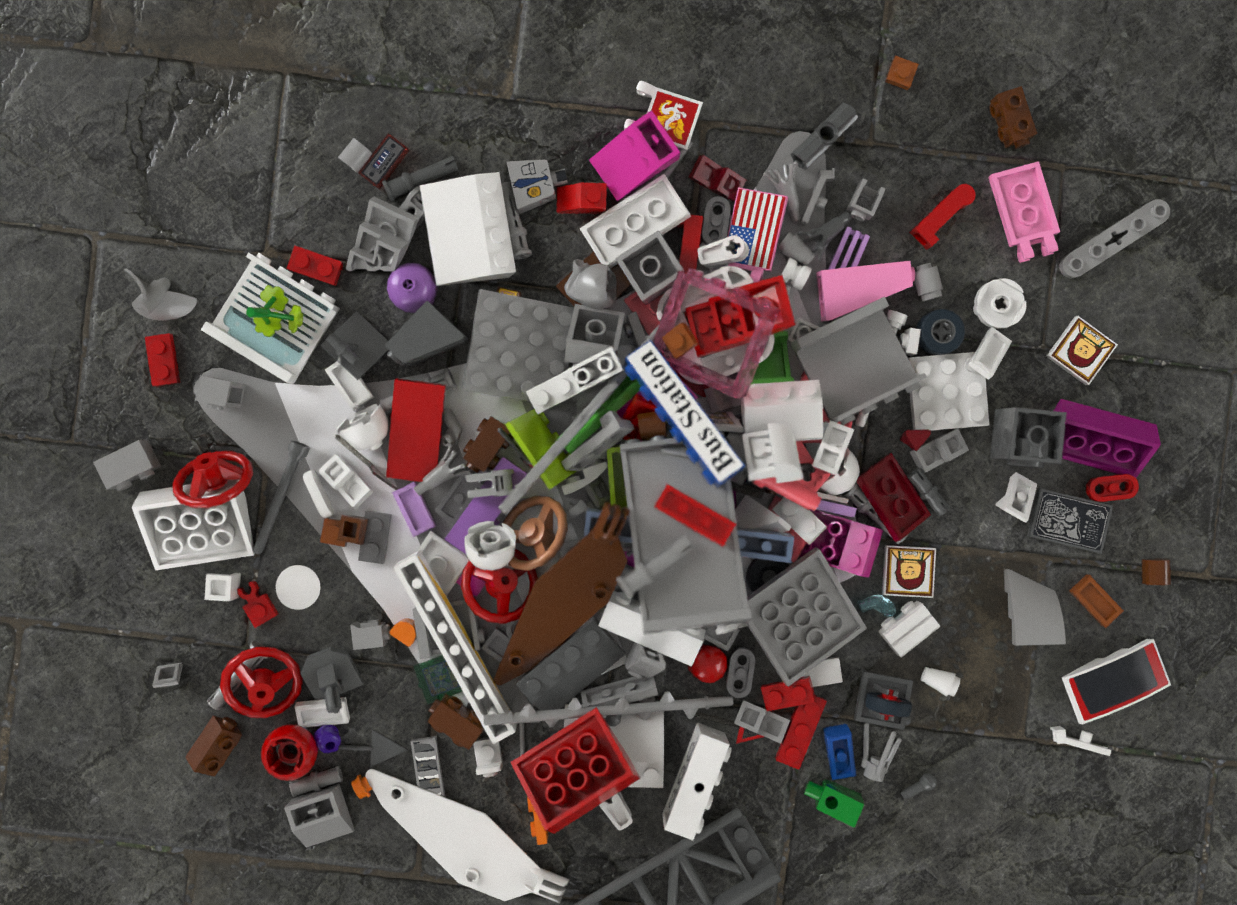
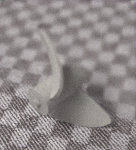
[124,268,198,321]

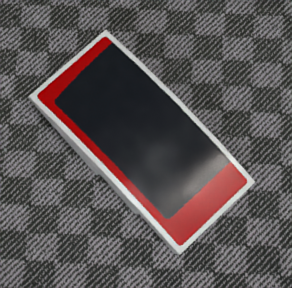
[1061,639,1171,724]

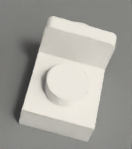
[473,737,503,777]

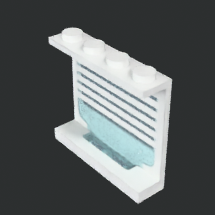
[201,252,340,384]

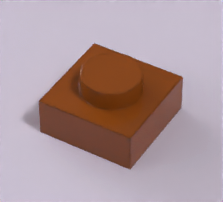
[885,56,919,90]
[661,322,699,359]
[320,517,347,547]

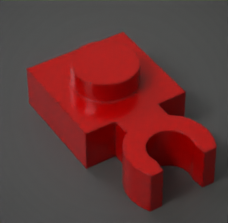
[237,580,279,628]

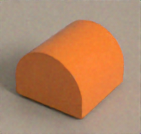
[389,618,417,647]

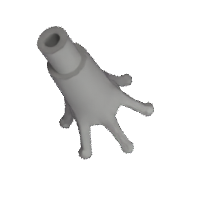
[763,161,802,222]
[414,444,472,496]

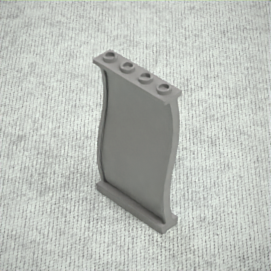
[620,432,752,635]

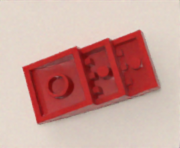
[685,275,795,358]

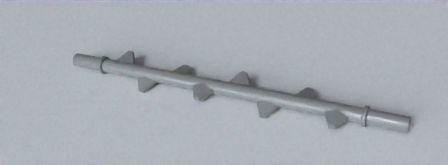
[498,319,671,514]
[483,691,733,728]

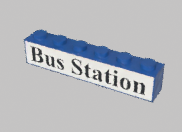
[624,340,745,488]

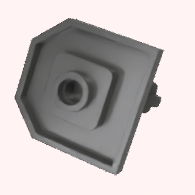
[301,646,364,713]

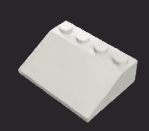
[420,172,516,286]
[132,480,255,570]
[564,704,664,788]

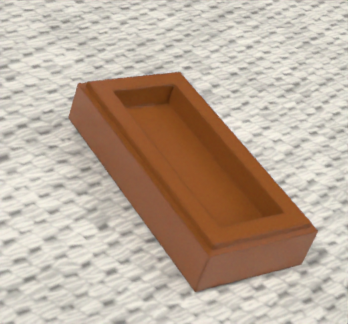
[1069,574,1124,628]

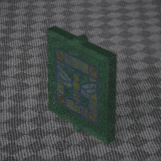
[413,655,463,705]

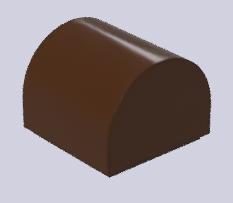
[638,412,667,441]
[337,515,368,545]
[1142,558,1171,585]

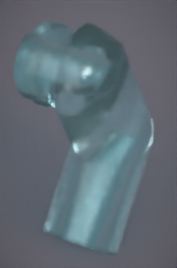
[858,594,896,617]

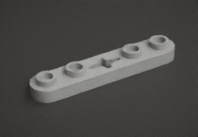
[1059,199,1170,278]

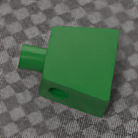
[804,779,864,828]

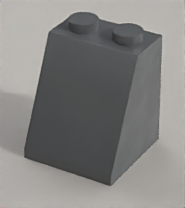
[385,301,470,366]

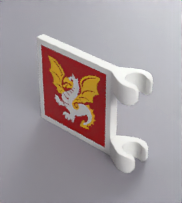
[624,81,703,150]

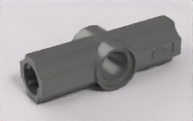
[791,102,859,170]

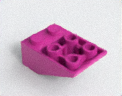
[589,110,680,202]
[800,509,883,578]

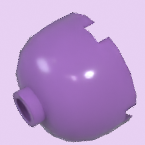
[387,263,438,313]

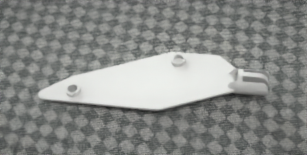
[365,769,569,904]

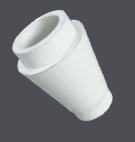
[921,667,961,697]

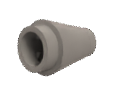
[777,231,815,266]

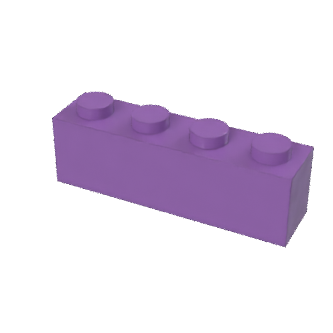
[445,457,528,555]

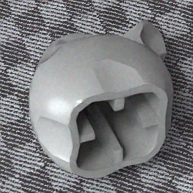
[564,259,617,309]

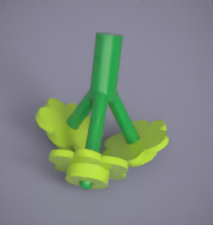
[246,285,303,337]

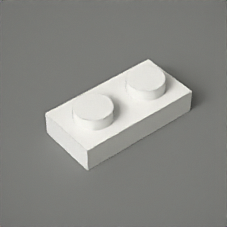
[772,497,827,545]

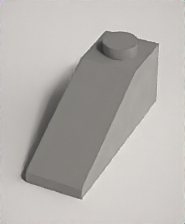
[625,641,666,678]

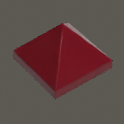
[900,430,931,452]

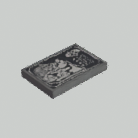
[1027,488,1113,554]

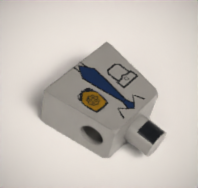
[506,160,568,214]

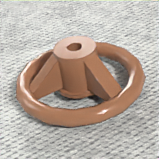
[501,496,568,571]

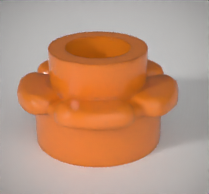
[351,775,372,799]

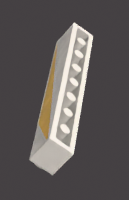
[393,550,518,744]

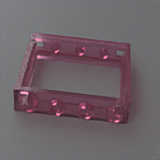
[653,268,780,399]

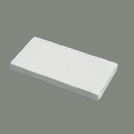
[580,174,691,269]

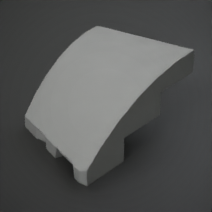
[346,196,419,271]
[1004,569,1066,646]

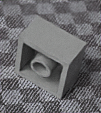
[615,230,689,305]
[565,304,625,364]

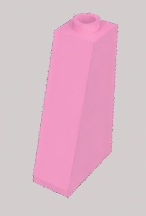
[816,261,915,322]

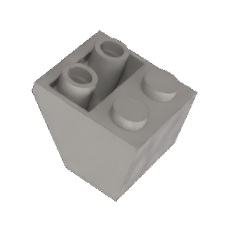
[284,783,355,848]

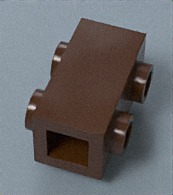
[990,86,1037,149]
[463,416,514,473]
[427,694,484,750]
[185,716,242,777]

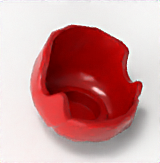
[688,644,728,683]

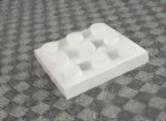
[908,352,989,430]

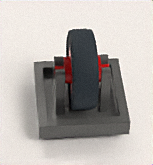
[853,670,913,730]

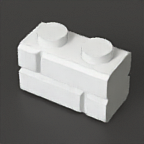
[878,601,940,657]

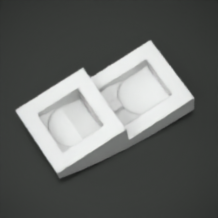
[812,420,854,476]
[318,454,374,509]

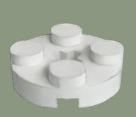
[973,278,1027,329]

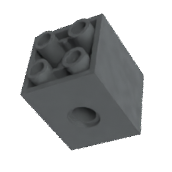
[990,407,1066,468]

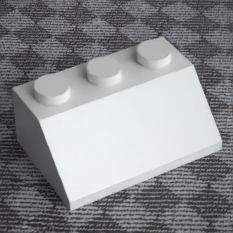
[740,380,823,441]

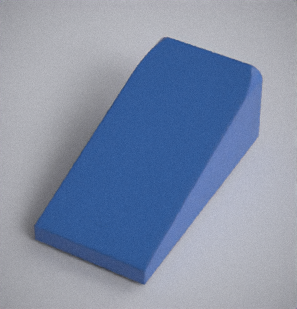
[823,724,856,780]

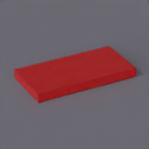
[386,378,446,482]

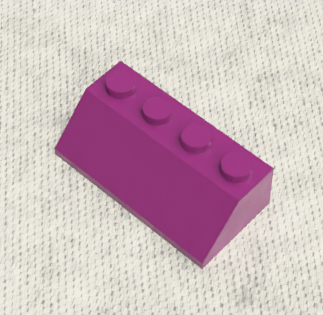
[1053,399,1161,478]

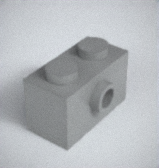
[194,375,246,411]
[93,440,161,491]

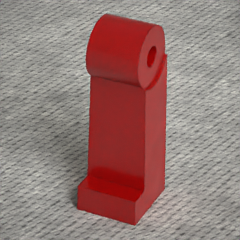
[909,184,976,250]
[677,215,704,286]

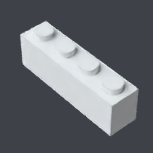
[598,591,706,666]

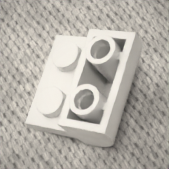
[742,423,803,483]

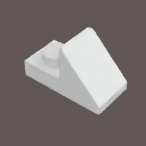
[996,472,1037,523]

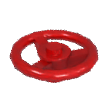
[173,451,253,508]
[461,548,538,624]
[220,646,303,718]

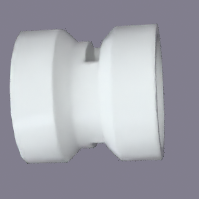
[779,257,812,291]

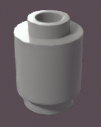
[914,263,943,302]

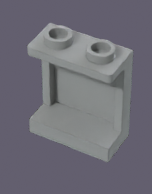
[413,597,486,659]

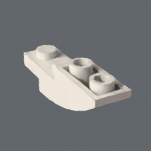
[526,346,624,414]

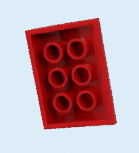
[510,707,640,834]

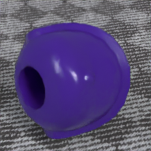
[314,725,341,753]

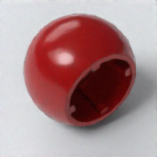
[261,724,318,781]

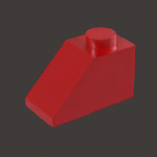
[556,183,607,214]

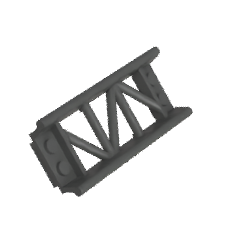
[573,807,782,905]

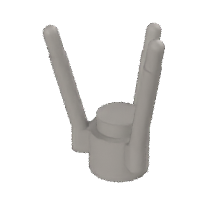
[861,723,902,782]

